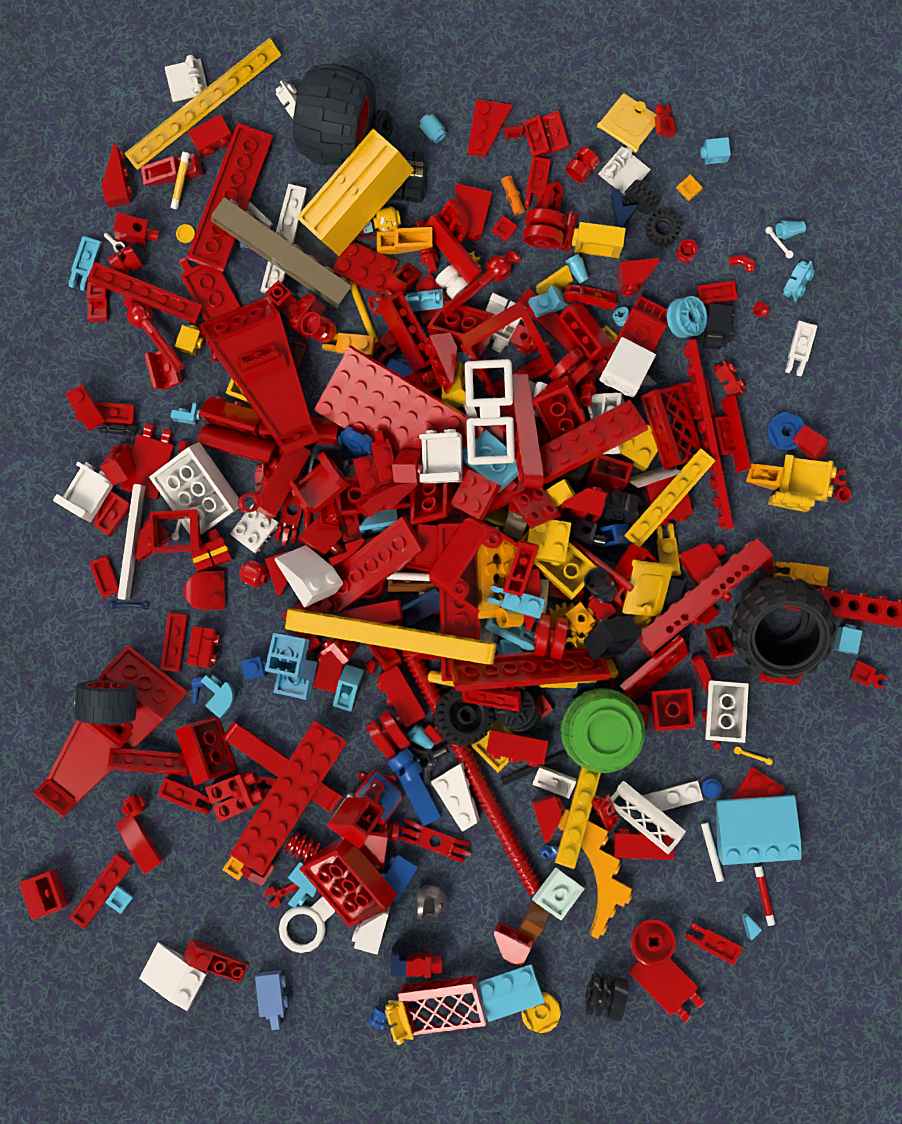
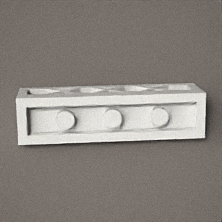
[611,781,686,855]

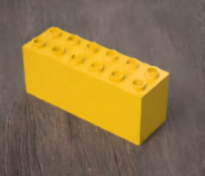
[296,129,414,256]

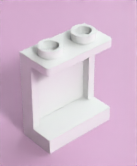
[599,337,656,398]
[419,429,463,484]
[53,462,114,523]

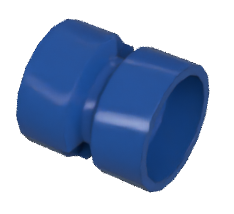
[388,748,424,785]

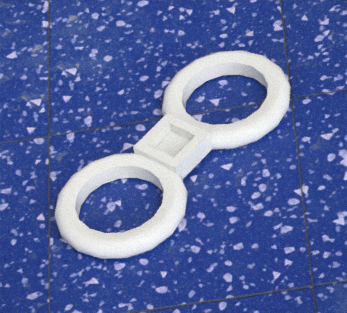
[279,896,335,953]

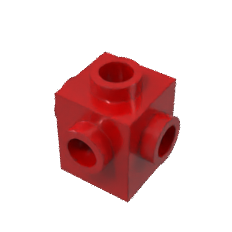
[509,324,538,355]

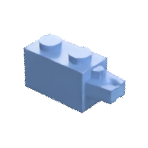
[255,970,288,1030]

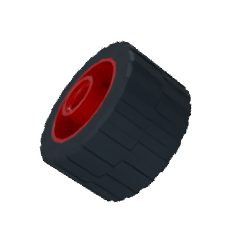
[74,680,138,725]

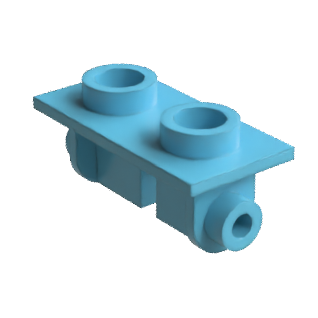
[783,261,815,302]
[405,289,443,312]

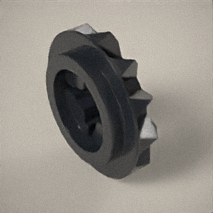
[373,110,393,141]

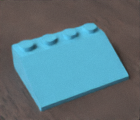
[716,795,801,865]

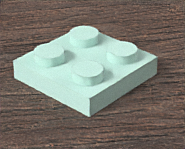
[532,867,584,920]

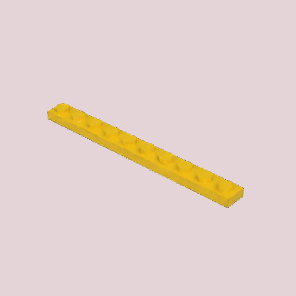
[124,38,281,170]

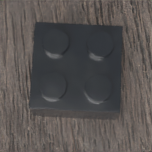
[583,615,642,661]

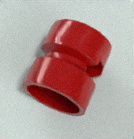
[565,146,600,184]
[107,245,143,275]
[301,311,336,343]

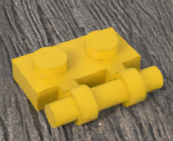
[768,491,815,512]

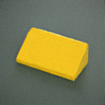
[535,265,573,295]

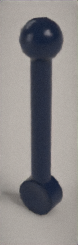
[109,601,149,609]

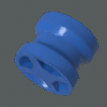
[368,1006,388,1030]

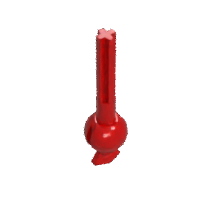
[441,251,521,317]
[124,297,185,373]

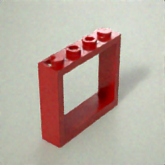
[460,301,556,398]

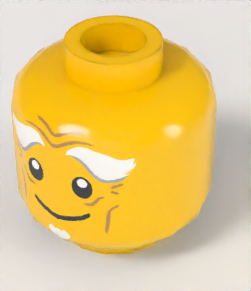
[373,207,401,232]

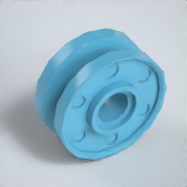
[667,296,707,338]

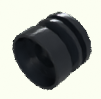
[494,687,542,733]
[585,972,628,1022]

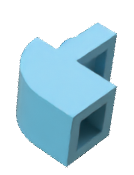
[201,675,235,718]
[288,860,317,908]

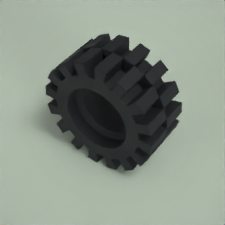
[625,179,660,215]
[645,210,681,247]

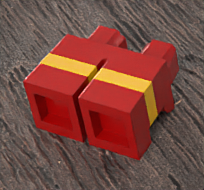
[190,529,234,572]

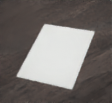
[628,466,683,488]

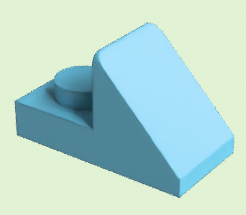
[528,285,569,318]

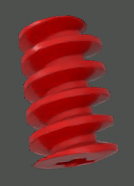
[283,831,327,863]

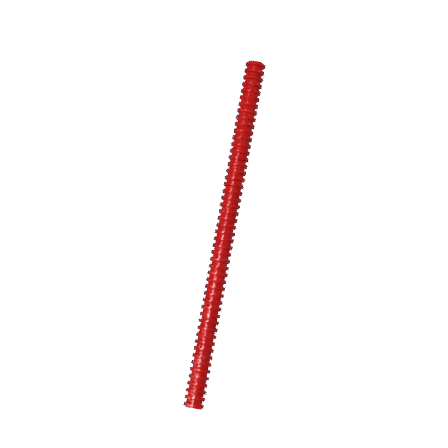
[385,620,542,895]

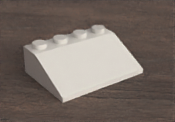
[149,442,239,535]

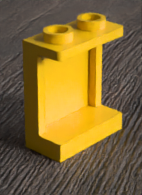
[779,455,837,502]

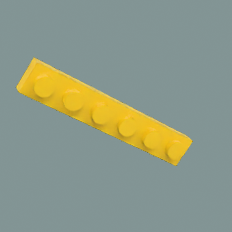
[624,448,715,547]
[554,767,601,869]

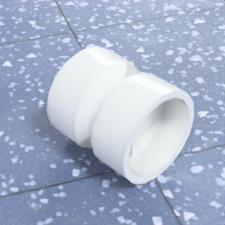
[435,265,470,299]

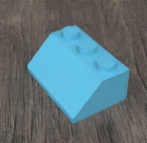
[477,964,545,1022]

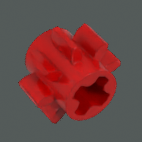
[121,794,147,818]

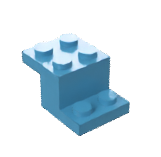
[265,633,318,700]

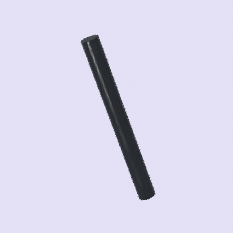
[500,750,570,786]

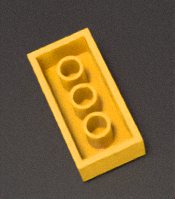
[517,530,596,600]

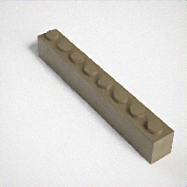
[211,197,351,309]

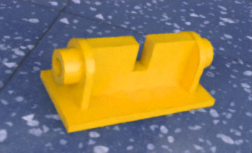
[385,1000,414,1045]

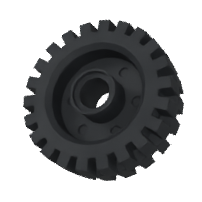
[434,689,493,746]

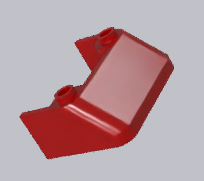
[428,517,518,614]

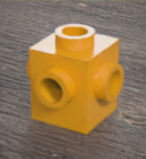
[564,602,595,635]

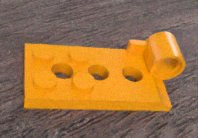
[477,538,524,628]

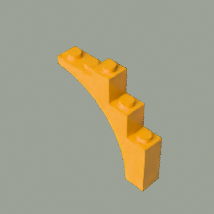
[557,808,633,939]

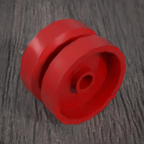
[522,209,567,249]
[548,347,596,390]
[533,613,568,660]
[365,709,411,760]
[630,919,676,966]

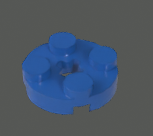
[766,412,805,451]
[338,427,373,458]

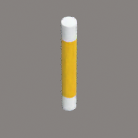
[171,151,190,209]

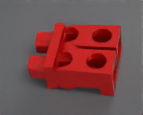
[205,772,266,823]

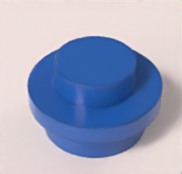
[702,778,721,798]

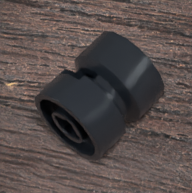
[584,567,619,603]

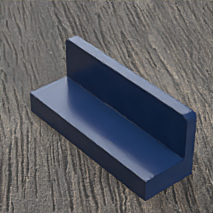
[401,588,440,627]

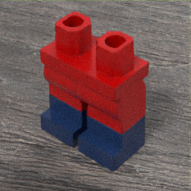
[390,948,442,978]

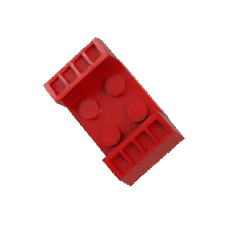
[606,296,668,360]

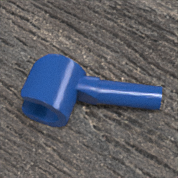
[192,676,204,704]

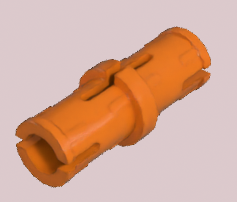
[501,176,525,216]

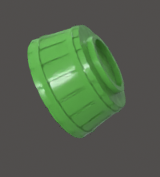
[561,688,645,773]

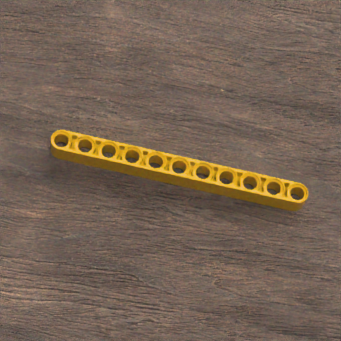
[285,608,496,664]

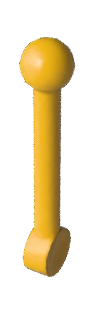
[734,747,773,765]

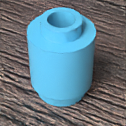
[419,114,447,143]

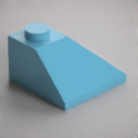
[359,509,398,535]

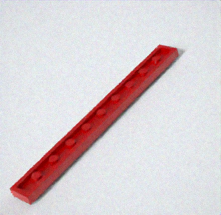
[683,339,734,530]

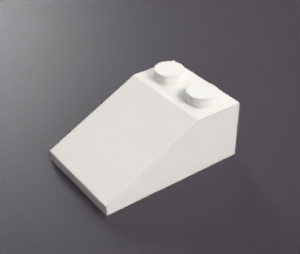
[274,545,343,607]
[139,942,209,1010]

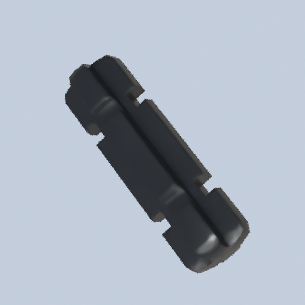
[99,423,137,436]

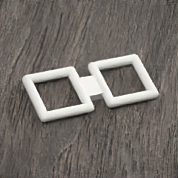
[465,359,515,465]

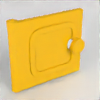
[597,93,657,153]
[622,560,673,616]

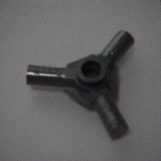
[407,744,449,784]

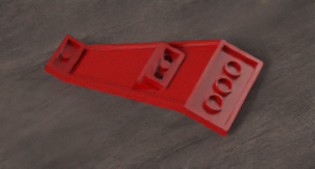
[199,296,320,455]
[33,645,188,819]

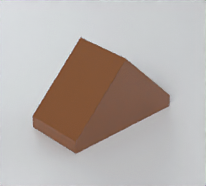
[517,901,549,942]

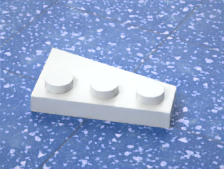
[431,762,480,831]

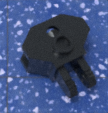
[603,489,644,524]

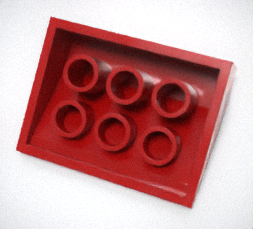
[299,837,397,927]

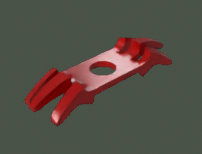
[275,474,303,546]
[399,819,471,863]

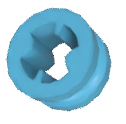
[613,307,630,326]

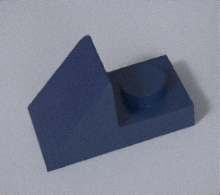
[610,189,638,228]

